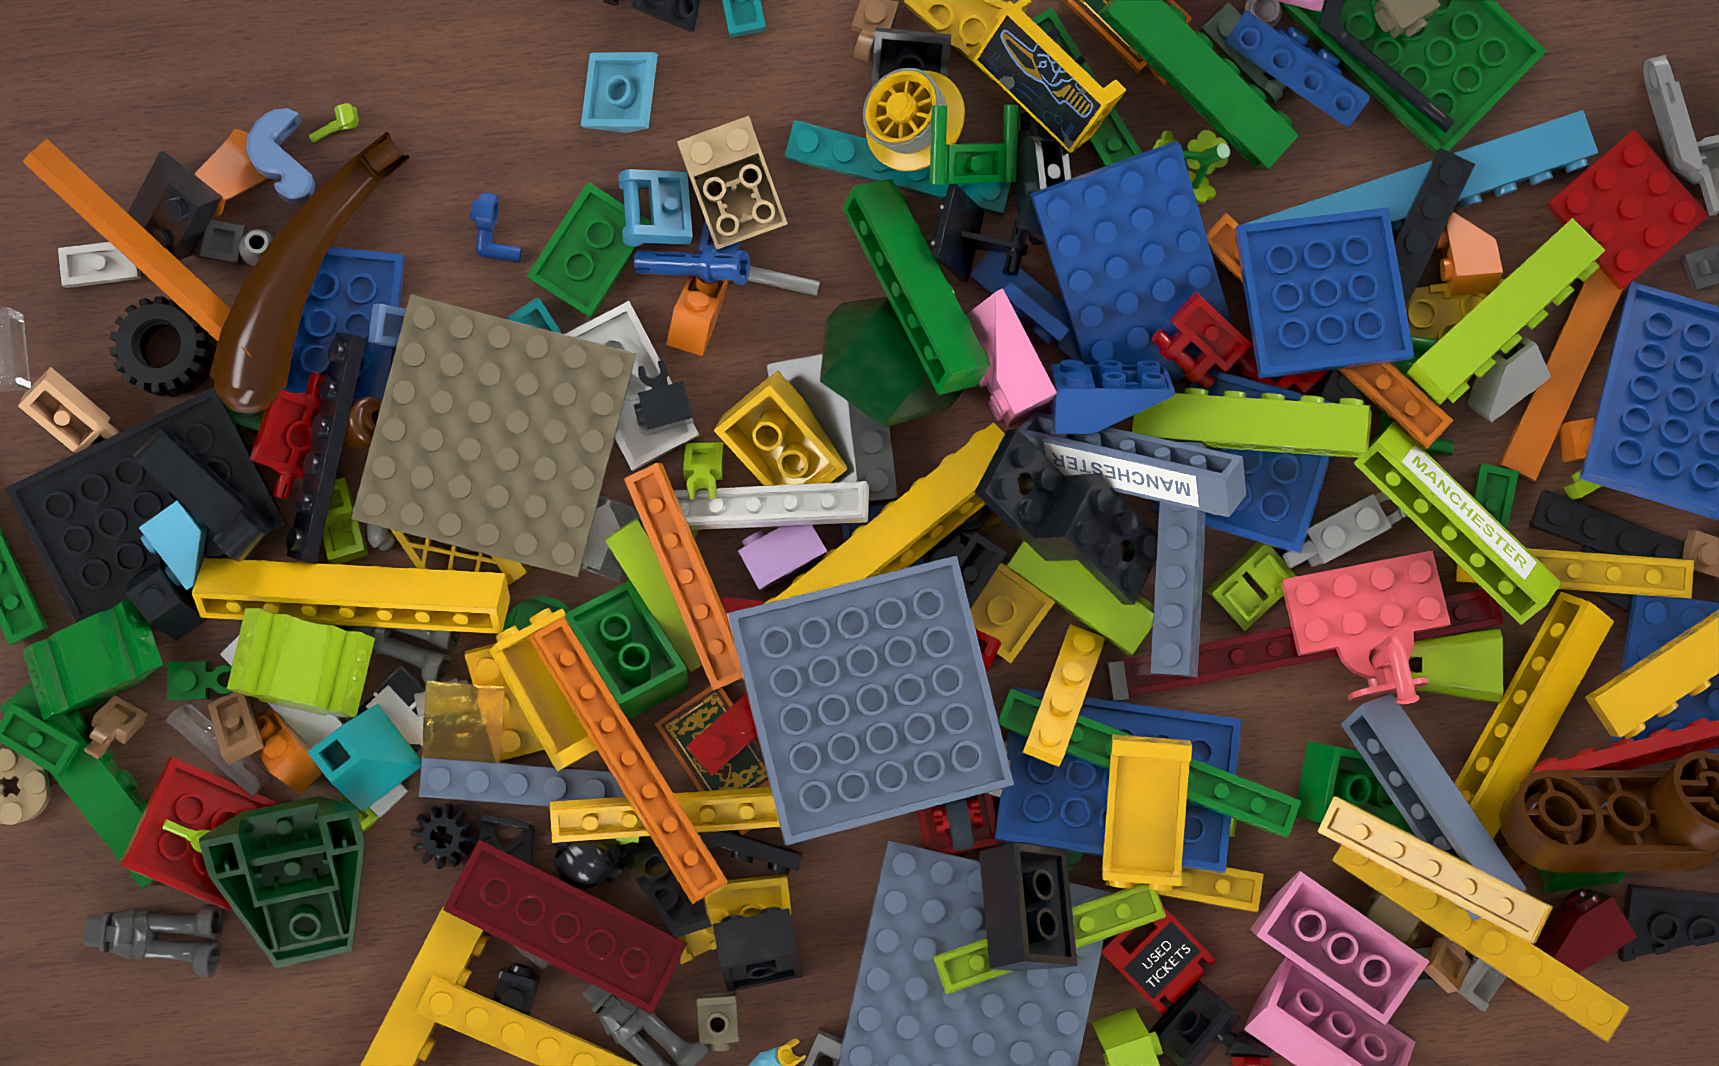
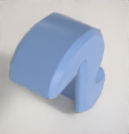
[246,108,315,205]

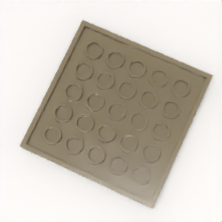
[351,294,636,577]

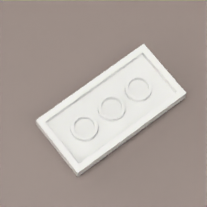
[564,301,700,471]

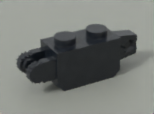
[1014,112,1071,245]

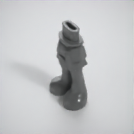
[325,624,461,687]
[84,904,223,978]
[582,984,710,1066]

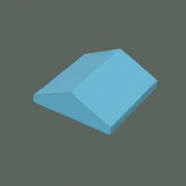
[581,52,658,133]

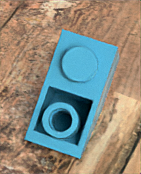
[139,500,207,590]

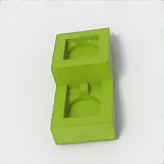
[322,477,369,564]

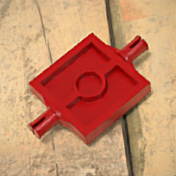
[250,371,326,500]

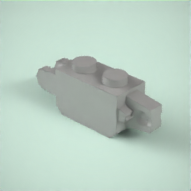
[1282,491,1407,568]

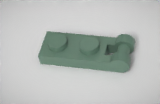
[1200,2,1287,104]

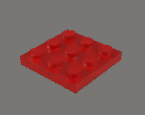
[1545,130,1709,290]
[119,757,278,910]

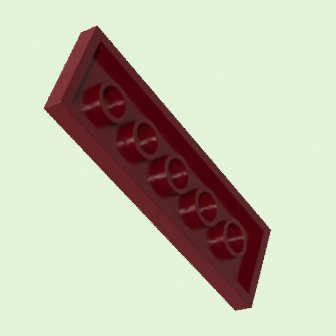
[443,840,688,1014]

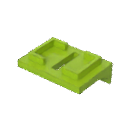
[1205,542,1297,631]

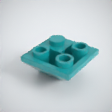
[308,704,422,812]

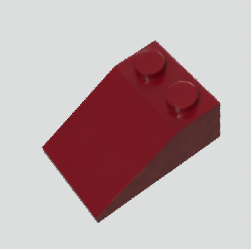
[1512,888,1637,999]

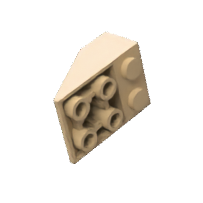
[677,116,788,250]

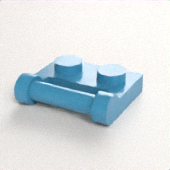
[618,169,693,246]

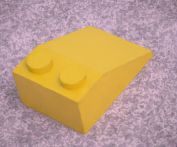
[714,370,848,486]

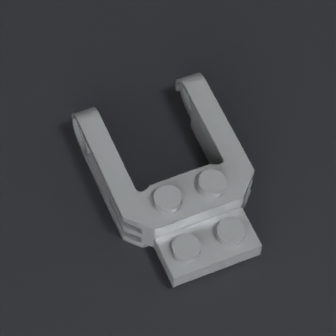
[1643,55,1719,216]

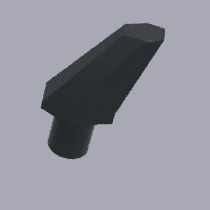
[1221,1030,1273,1057]

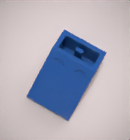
[1049,360,1175,434]

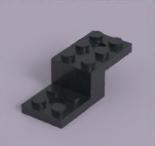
[974,429,1158,605]

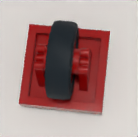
[916,793,1002,855]

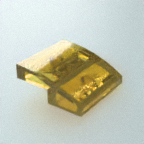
[422,681,505,763]

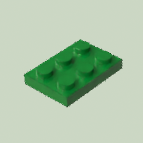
[526,182,651,319]

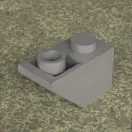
[1467,333,1551,422]

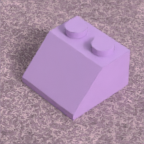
[738,525,827,592]

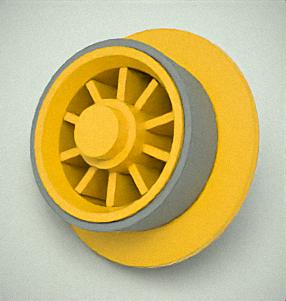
[863,68,965,171]

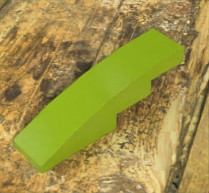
[604,518,702,672]

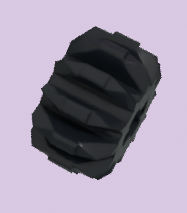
[411,803,478,869]

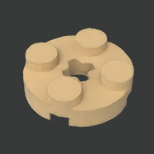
[0,748,52,825]

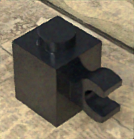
[634,360,694,434]

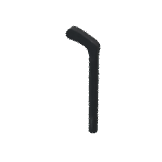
[1319,0,1456,133]

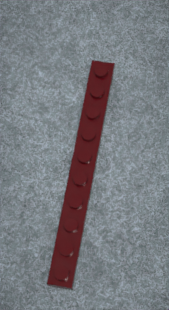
[1121,589,1504,697]

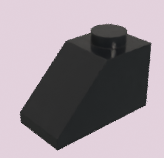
[125,558,208,641]

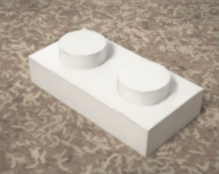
[58,242,142,288]

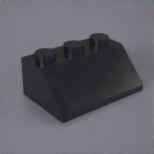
[979,842,1078,971]

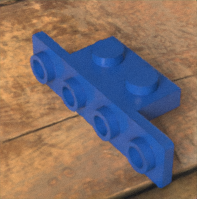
[1225,11,1370,127]
[971,251,1082,361]

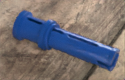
[634,249,750,285]

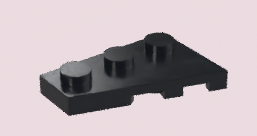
[620,836,712,938]
[1618,884,1719,962]

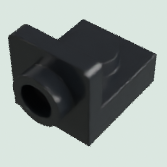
[493,963,541,1016]

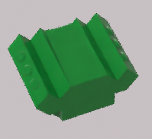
[22,599,163,721]

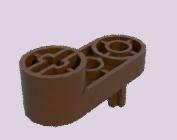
[1499,751,1719,880]

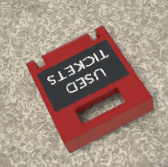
[1101,905,1217,1015]

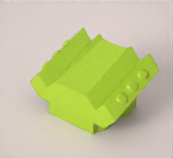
[227,608,375,718]

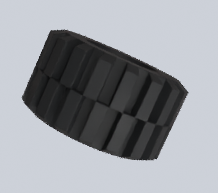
[109,296,217,397]

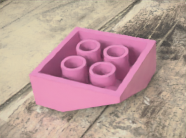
[966,288,1057,427]

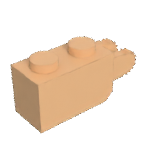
[18,367,120,453]

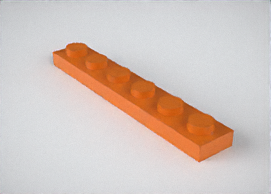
[624,462,743,691]

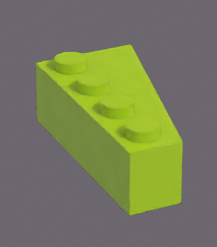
[1092,1007,1163,1066]

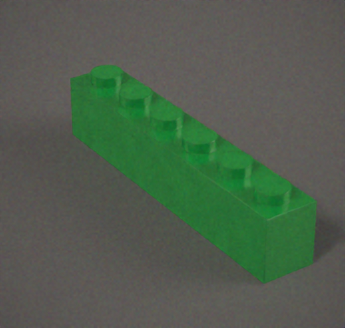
[1098,0,1299,170]
[842,179,991,395]
[0,682,157,888]

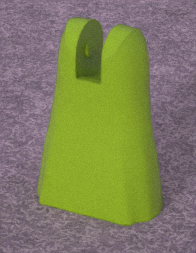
[1410,629,1503,703]

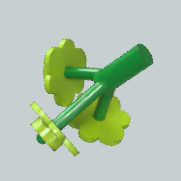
[1153,130,1230,204]

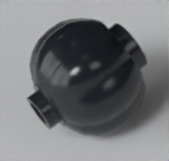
[553,838,624,889]

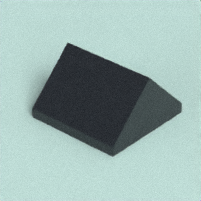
[870,27,951,90]
[1148,980,1242,1066]

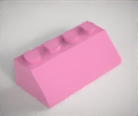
[1250,871,1430,1025]
[1244,957,1416,1066]

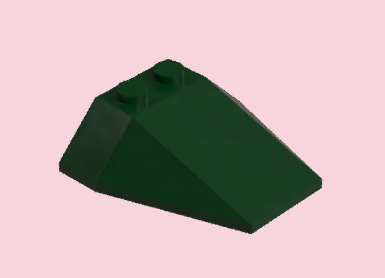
[820,297,965,427]
[199,796,365,968]

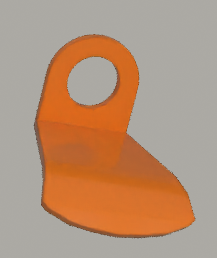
[194,129,268,218]

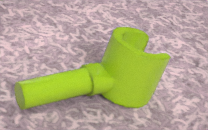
[309,103,359,143]
[162,819,210,853]

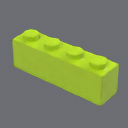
[1006,541,1154,655]

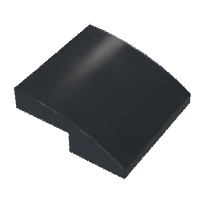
[923,528,1007,610]

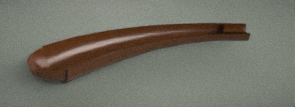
[209,131,410,413]

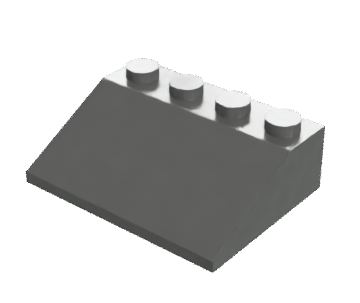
[767,354,898,505]

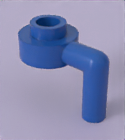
[470,192,522,263]

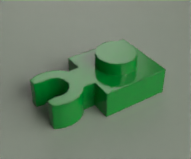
[167,661,233,700]

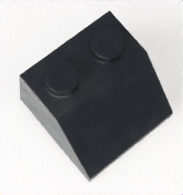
[128,151,223,261]
[713,907,803,992]

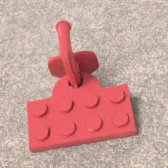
[1281,550,1451,704]

